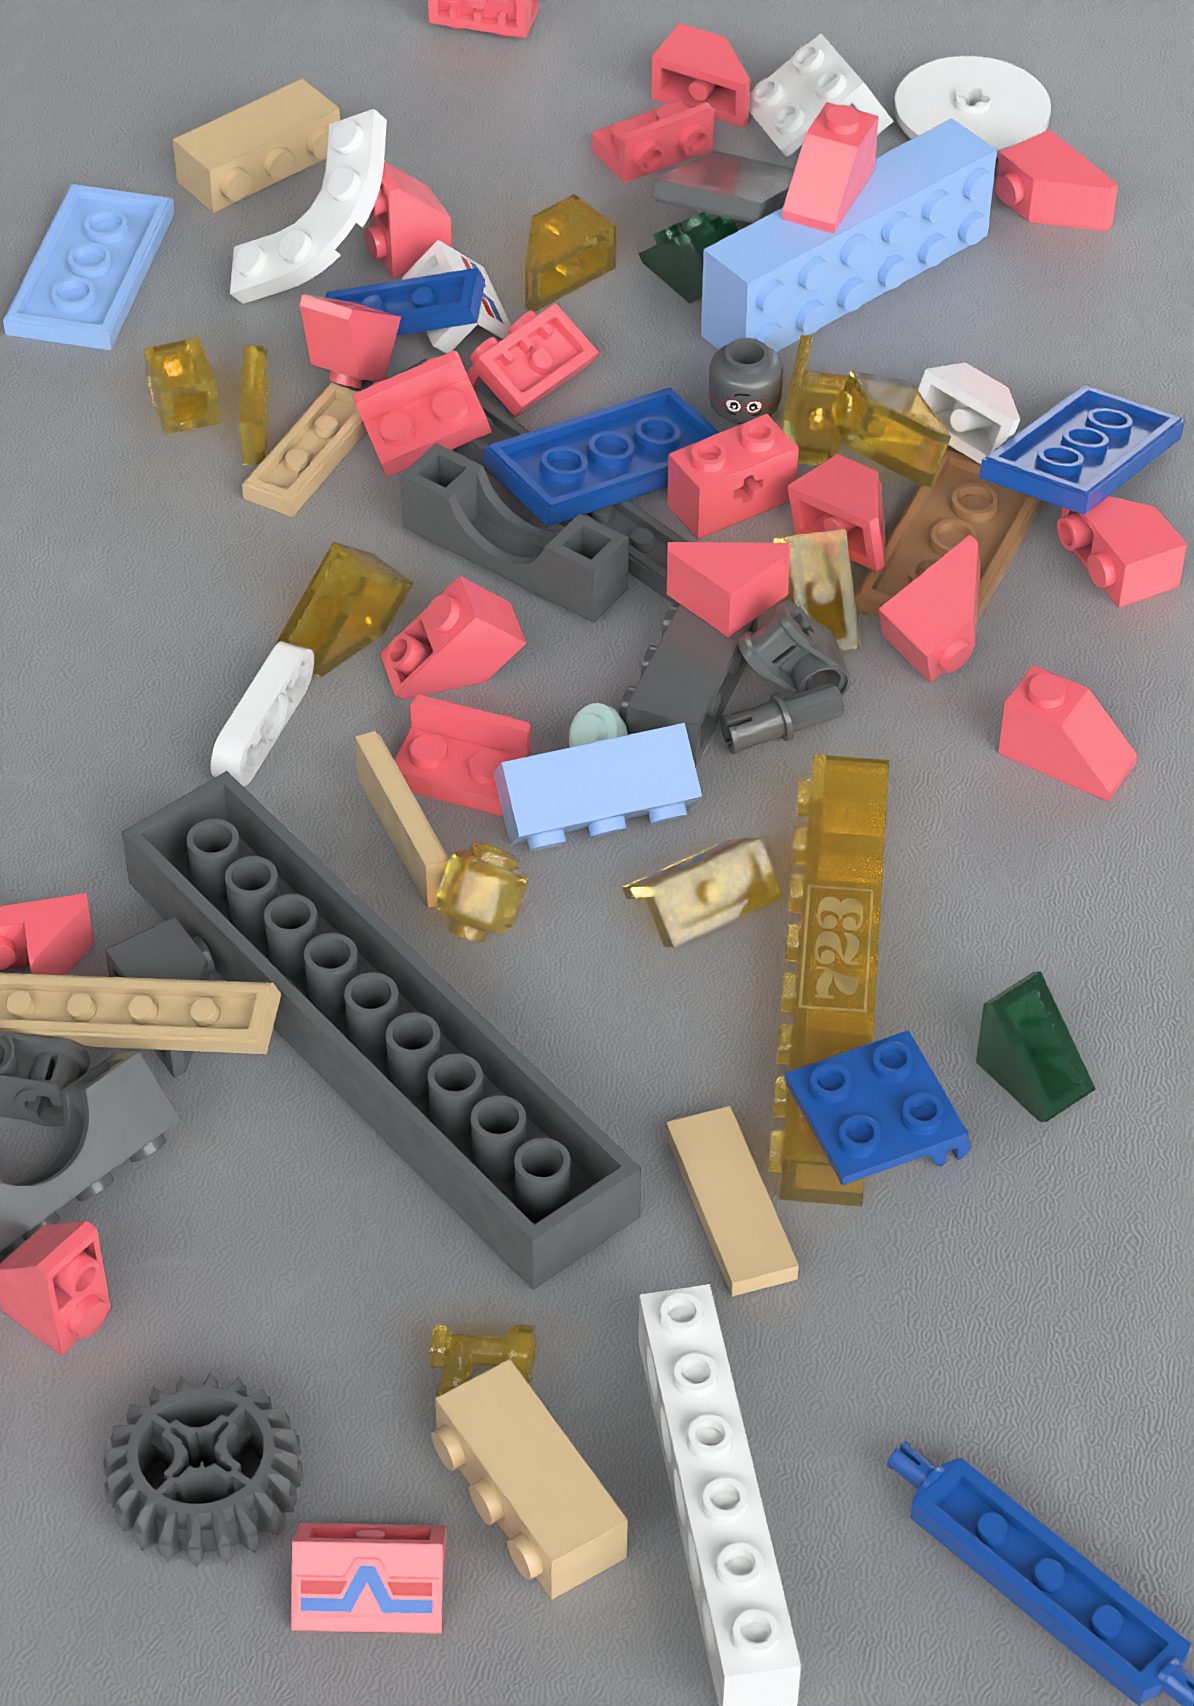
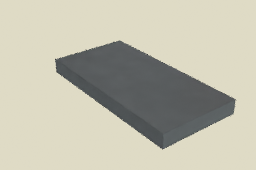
[652,151,795,223]

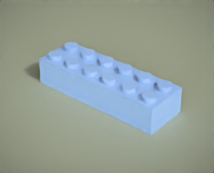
[701,118,997,353]

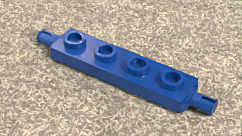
[887,1441,1194,1706]

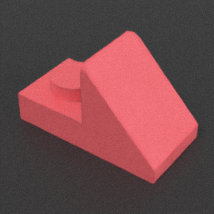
[0,893,95,975]

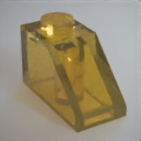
[525,194,616,312]
[831,370,951,487]
[774,529,860,651]
[275,542,413,677]

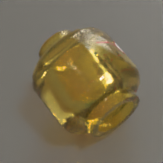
[435,842,528,942]

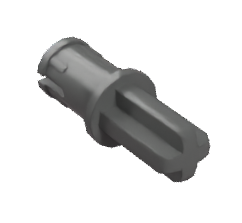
[720,683,844,754]

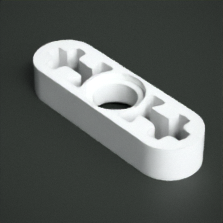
[211,641,314,786]

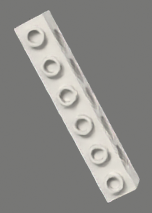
[638,1284,801,1706]

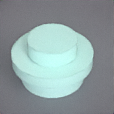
[569,703,628,747]

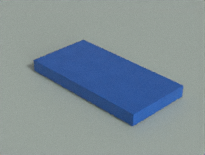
[979,385,1185,515]
[482,387,720,527]

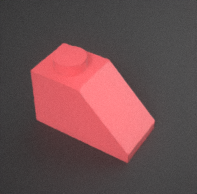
[651,23,750,128]
[782,102,879,234]
[995,129,1118,231]
[300,294,401,389]
[787,454,885,572]
[879,535,980,683]
[998,665,1137,802]

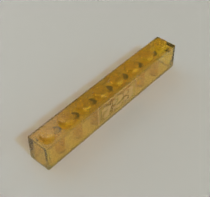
[768,754,889,1206]

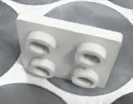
[749,33,894,156]

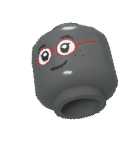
[708,338,783,424]

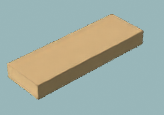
[242,382,367,518]
[355,731,450,908]
[666,1106,799,1297]

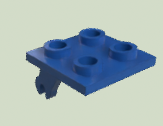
[785,1030,971,1185]

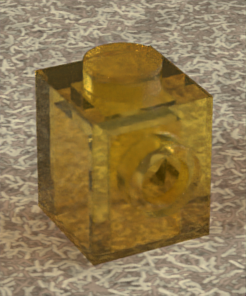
[143,337,220,435]

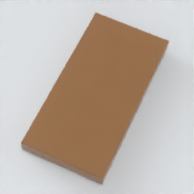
[854,448,1045,623]

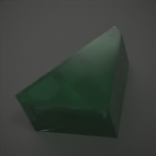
[976,971,1096,1122]

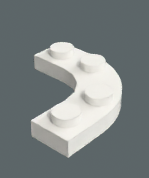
[230,109,387,304]

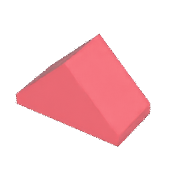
[667,542,790,638]

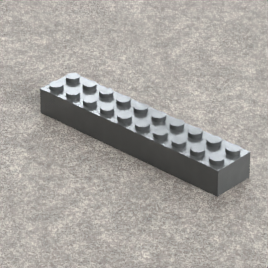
[122,771,641,1290]

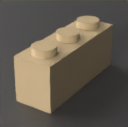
[172,78,340,213]
[431,1359,628,1600]

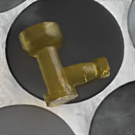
[430,1324,536,1397]

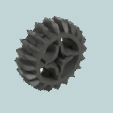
[103,1372,303,1568]

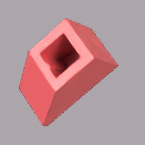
[364,161,452,278]
[1057,496,1187,608]
[380,576,526,699]
[0,1221,111,1355]

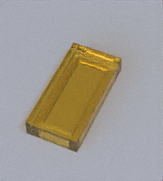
[239,346,270,465]

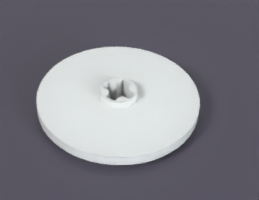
[894,56,1051,158]

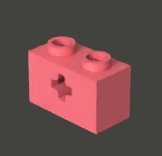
[667,414,799,539]

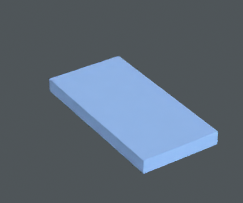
[3,184,175,350]

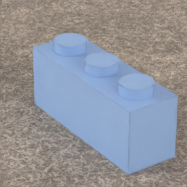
[493,723,702,851]

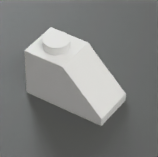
[907,362,1020,464]

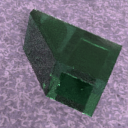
[638,212,739,303]

